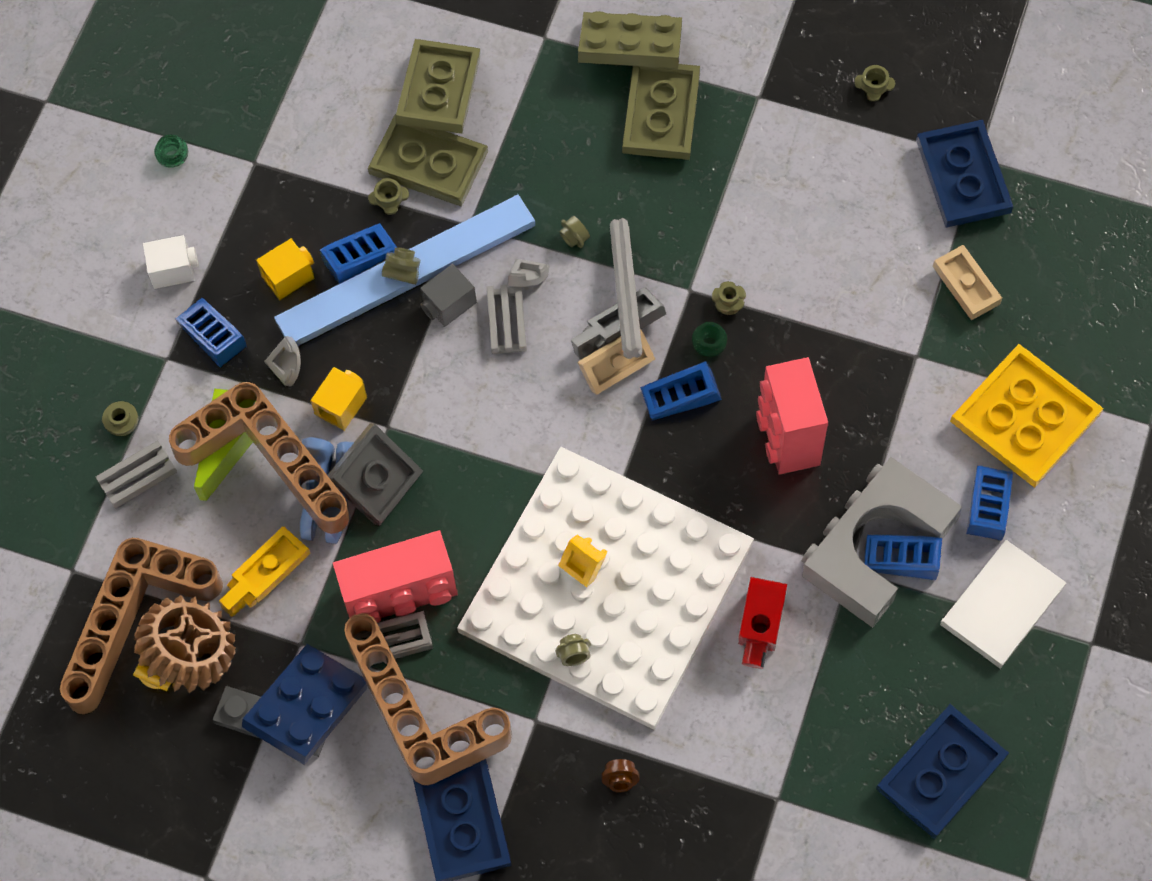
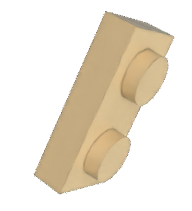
[933,245,1002,320]
[577,329,655,395]

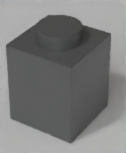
[420,264,477,327]

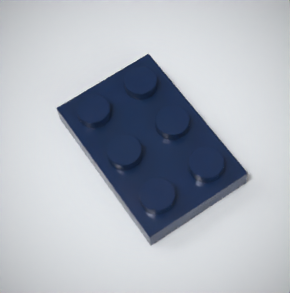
[916,120,1014,228]
[242,644,368,765]
[876,704,1009,839]
[413,759,512,881]

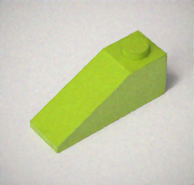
[194,388,255,501]

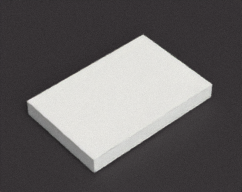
[940,540,1066,669]

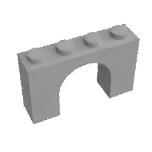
[801,457,962,628]

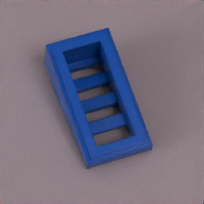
[319,223,397,284]
[175,298,247,367]
[640,361,721,420]
[966,465,1013,541]
[864,535,942,580]

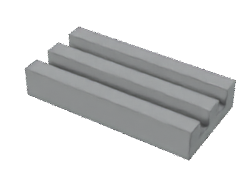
[487,285,527,354]
[96,440,177,509]
[354,611,433,664]

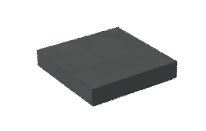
[327,423,423,526]

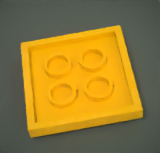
[950,344,1104,488]

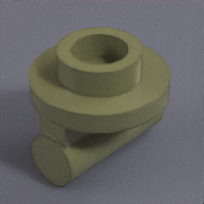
[382,248,421,285]

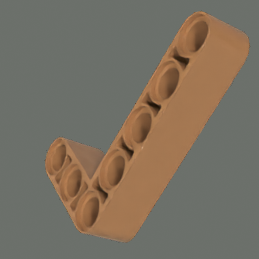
[169,382,349,534]
[60,537,223,714]
[344,613,512,785]

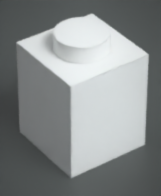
[143,235,199,289]

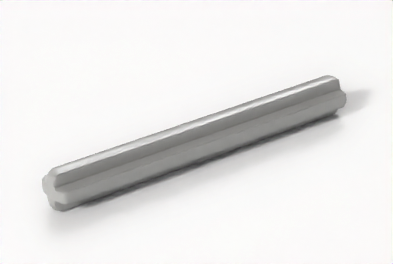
[610,218,643,359]

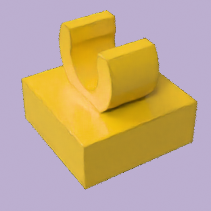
[558,534,607,587]

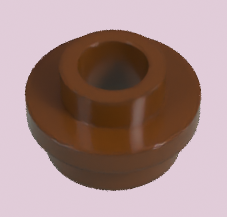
[601,759,640,792]

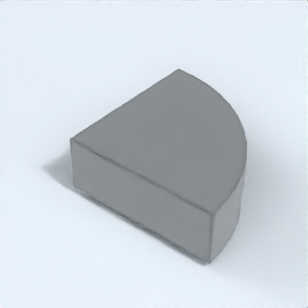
[507,259,549,287]
[264,336,301,386]

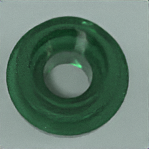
[154,134,189,168]
[692,322,727,357]

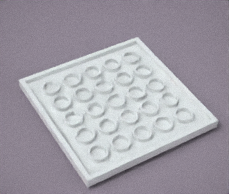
[457,447,754,730]

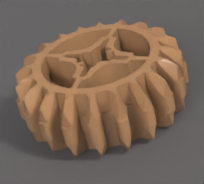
[134,595,236,693]

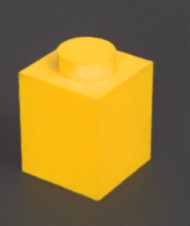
[256,238,314,300]
[310,367,367,431]

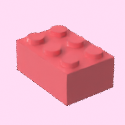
[756,357,828,475]
[333,530,458,623]

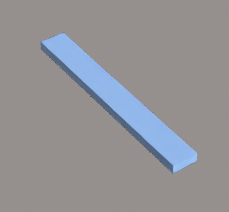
[274,194,535,346]

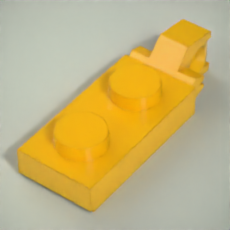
[219,526,311,617]

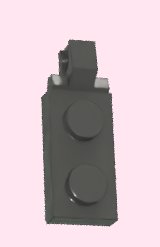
[571,288,666,360]

